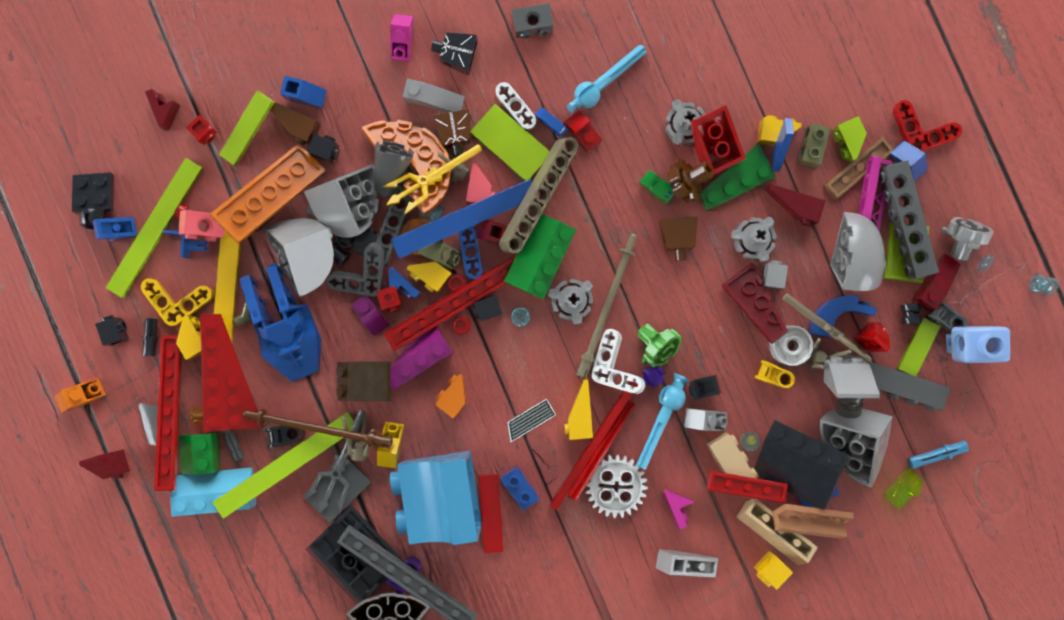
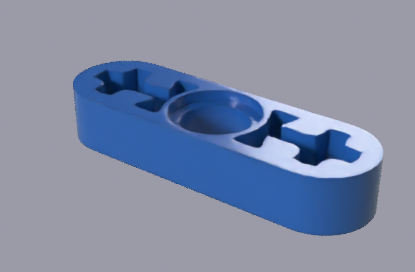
[459,227,483,280]

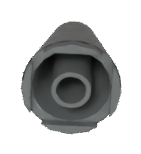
[374,140,414,197]

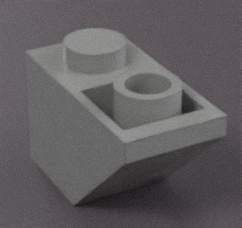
[684,408,728,431]

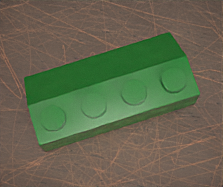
[504,214,576,300]

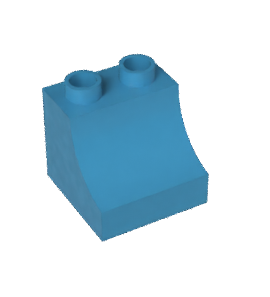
[390,450,482,545]

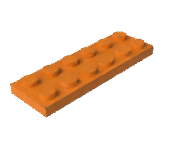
[210,143,326,244]

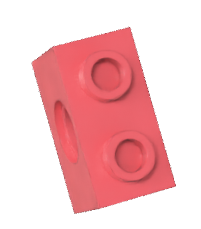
[179,210,224,242]

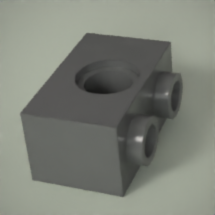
[512,3,553,39]

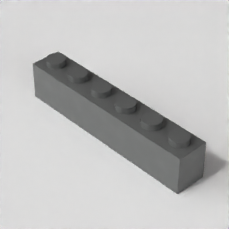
[832,352,950,412]

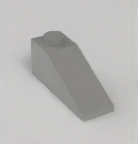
[403,78,465,113]
[656,549,719,577]

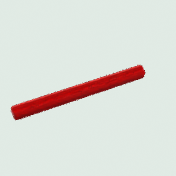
[568,400,635,501]

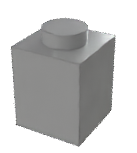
[762,260,788,290]

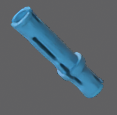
[907,441,969,469]

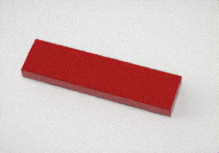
[706,471,788,504]
[479,473,503,553]

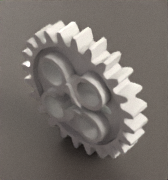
[585,454,648,518]

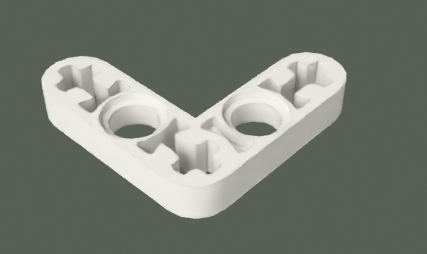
[592,329,645,394]

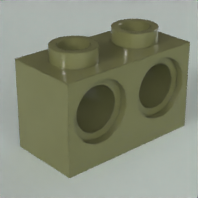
[796,123,830,169]

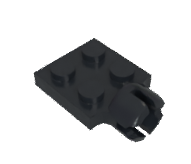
[72,172,114,229]

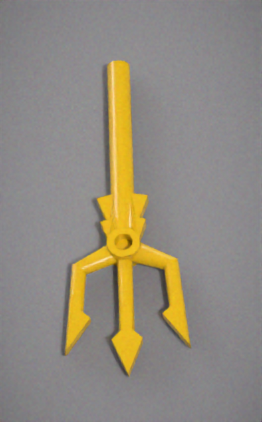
[383,144,482,215]

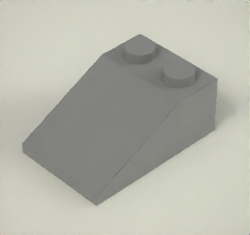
[824,356,880,398]

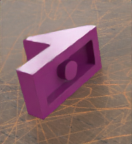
[351,295,390,336]

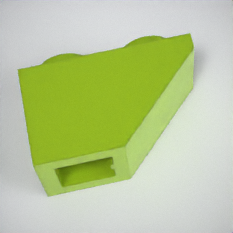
[832,116,867,163]

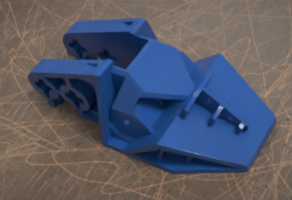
[240,263,322,382]

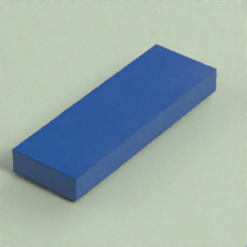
[771,118,794,172]

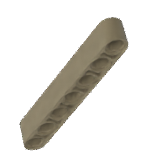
[499,137,578,253]

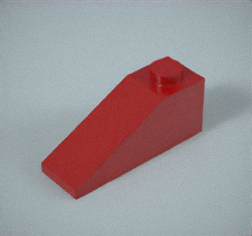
[853,322,890,352]

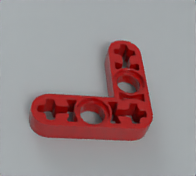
[893,100,962,152]

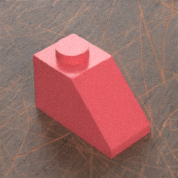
[466,163,495,204]

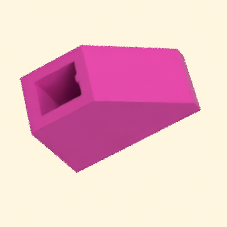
[390,14,414,61]

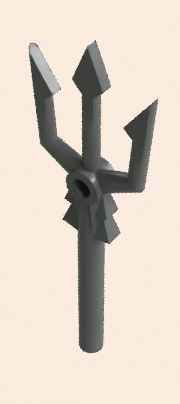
[305,409,366,514]

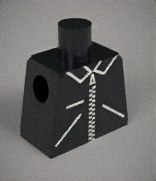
[431,33,478,75]

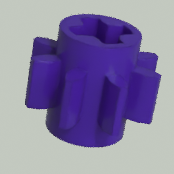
[642,365,665,388]

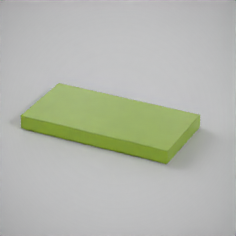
[470,104,550,181]

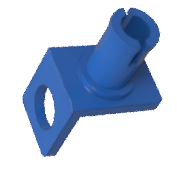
[163,230,208,259]

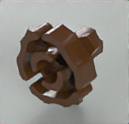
[668,158,714,203]

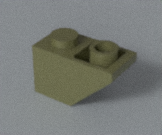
[418,241,462,270]

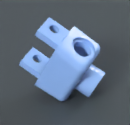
[946,326,1010,363]

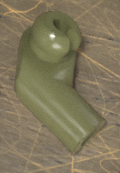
[233,301,252,327]

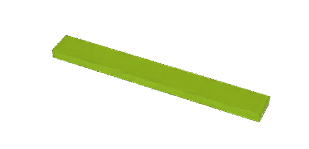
[106,158,204,298]
[212,412,354,519]

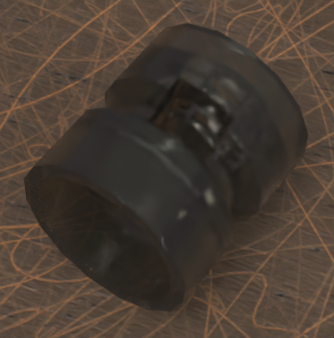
[836,398,864,418]

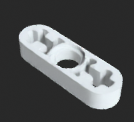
[496,82,536,131]

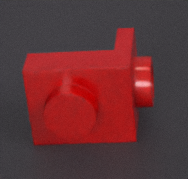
[186,114,218,145]
[377,286,403,313]

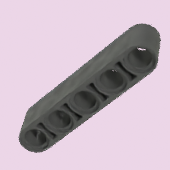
[372,178,413,267]

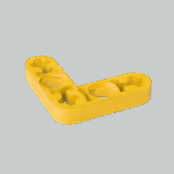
[141,278,214,326]

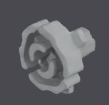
[665,99,705,145]
[731,217,777,262]
[941,217,994,261]
[548,279,593,325]

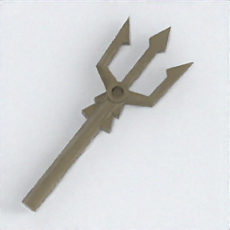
[783,294,872,362]

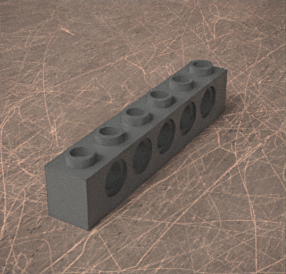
[878,160,939,279]

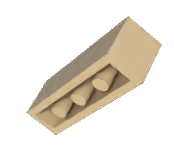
[736,498,818,565]

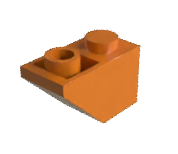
[435,373,467,419]
[54,378,106,414]

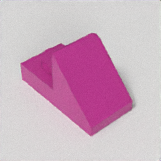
[663,489,694,530]

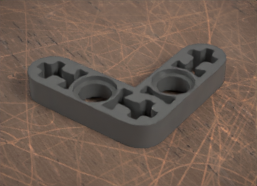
[326,242,384,296]

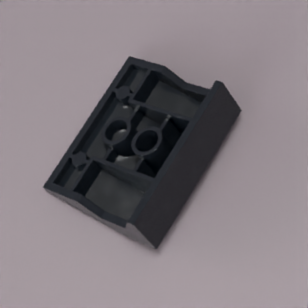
[754,420,850,510]
[305,505,404,604]

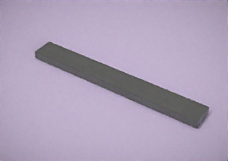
[337,525,478,620]

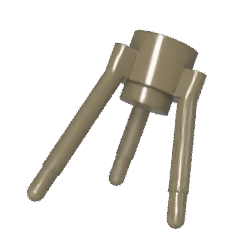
[438,150,470,182]
[808,338,851,369]
[342,417,375,461]

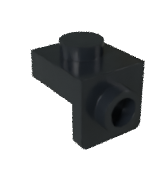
[689,375,721,400]

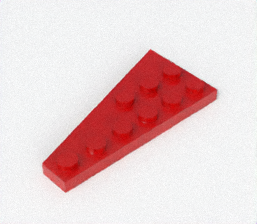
[200,314,264,432]

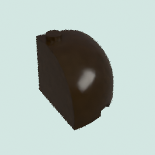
[346,593,431,620]

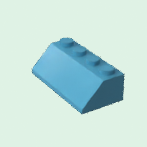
[170,467,256,517]

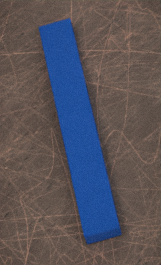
[391,179,532,258]

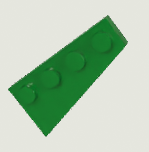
[700,143,776,211]

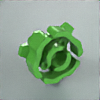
[637,323,682,368]

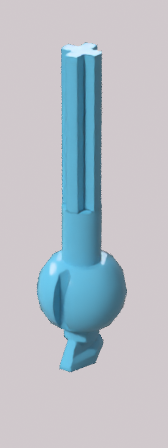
[566,44,647,114]
[636,373,689,470]

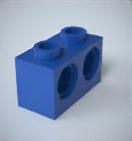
[500,465,539,511]

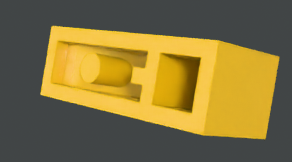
[564,379,593,440]

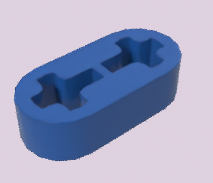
[535,107,568,138]

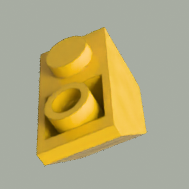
[756,115,802,146]
[406,262,453,293]
[176,315,201,360]
[377,421,404,468]

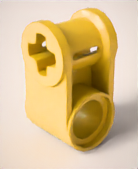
[754,360,795,388]

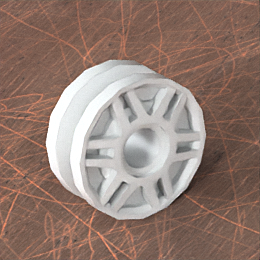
[769,326,813,366]

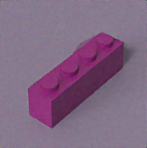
[391,326,454,392]

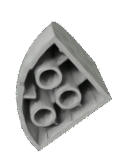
[304,164,379,238]
[830,212,886,291]
[264,218,334,297]
[820,408,893,488]

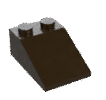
[336,361,391,401]

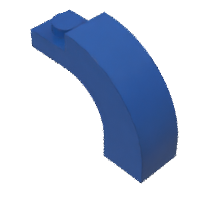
[807,295,877,338]

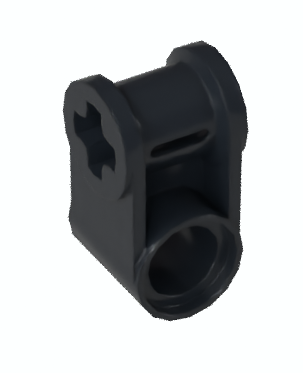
[265,425,305,448]

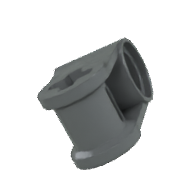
[926,301,968,333]

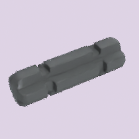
[221,430,244,461]

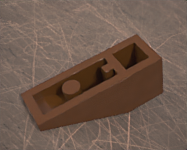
[270,102,320,146]

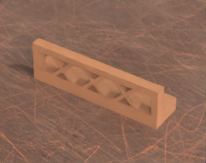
[773,504,854,539]

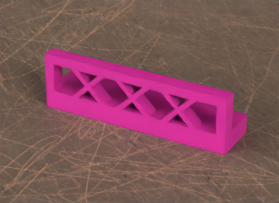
[858,156,892,232]

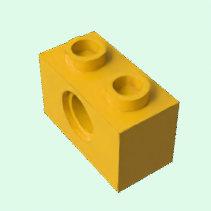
[754,551,793,590]

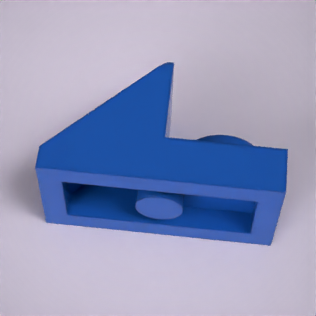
[93,217,137,242]
[389,267,422,299]

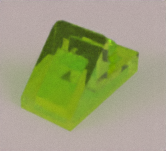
[883,467,924,510]

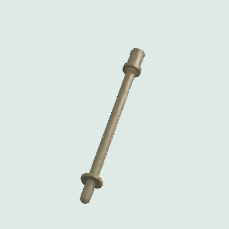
[576,234,637,378]

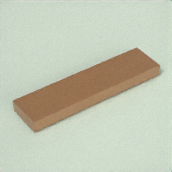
[823,137,894,200]

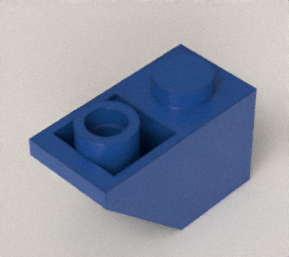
[280,76,327,109]

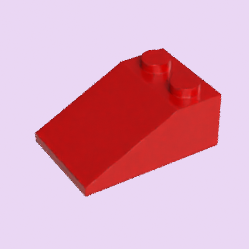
[690,105,746,175]

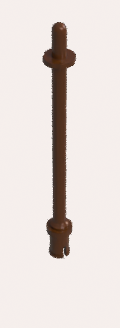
[243,409,393,449]

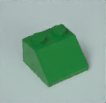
[179,432,221,475]

